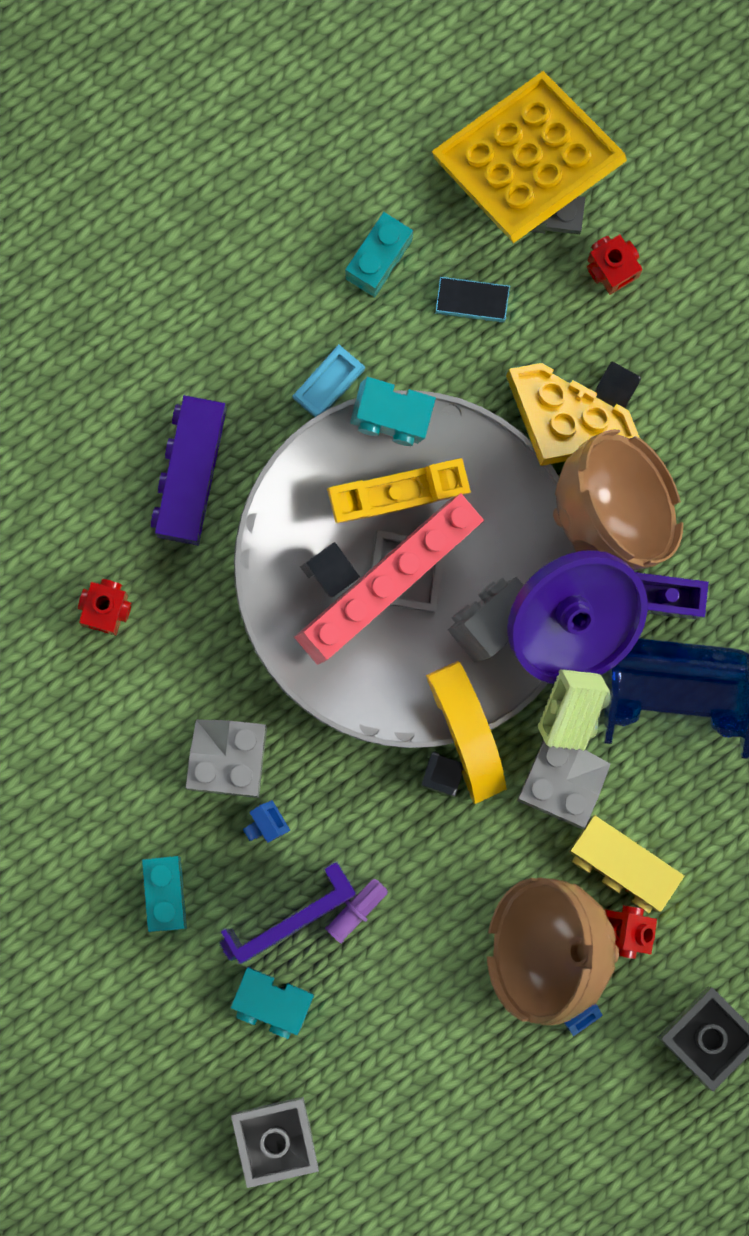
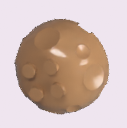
[553,429,683,570]
[487,878,619,1025]

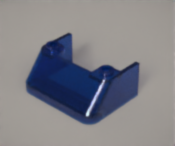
[604,638,749,759]

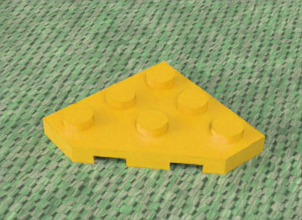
[506,363,640,466]

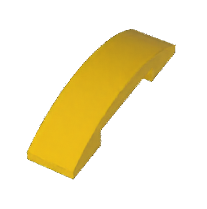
[327,458,471,524]
[426,661,507,804]

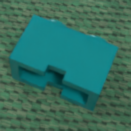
[345,212,413,298]
[350,377,436,446]
[142,856,187,932]
[231,967,315,1039]

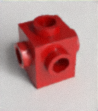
[587,234,643,295]
[78,579,132,636]
[604,905,657,959]

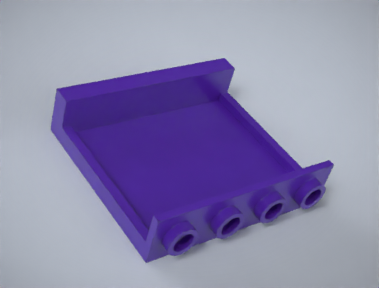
[219,862,356,964]

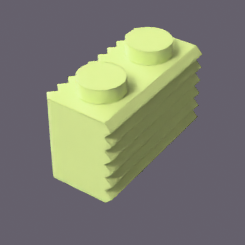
[538,669,610,751]

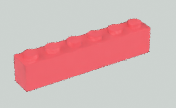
[294,493,484,665]

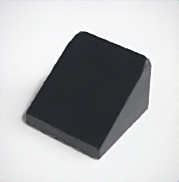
[594,361,642,408]

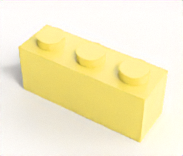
[568,815,685,914]

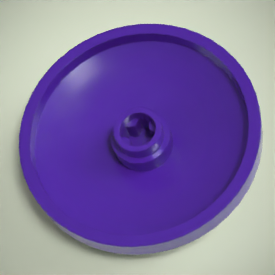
[507,550,648,684]

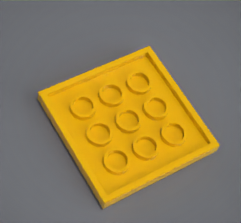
[432,71,627,244]

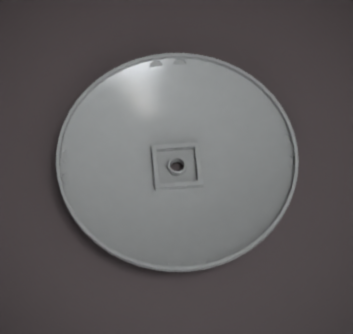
[234,390,576,748]

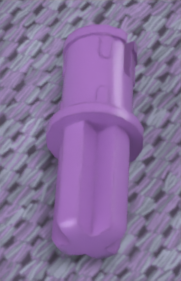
[325,879,388,943]

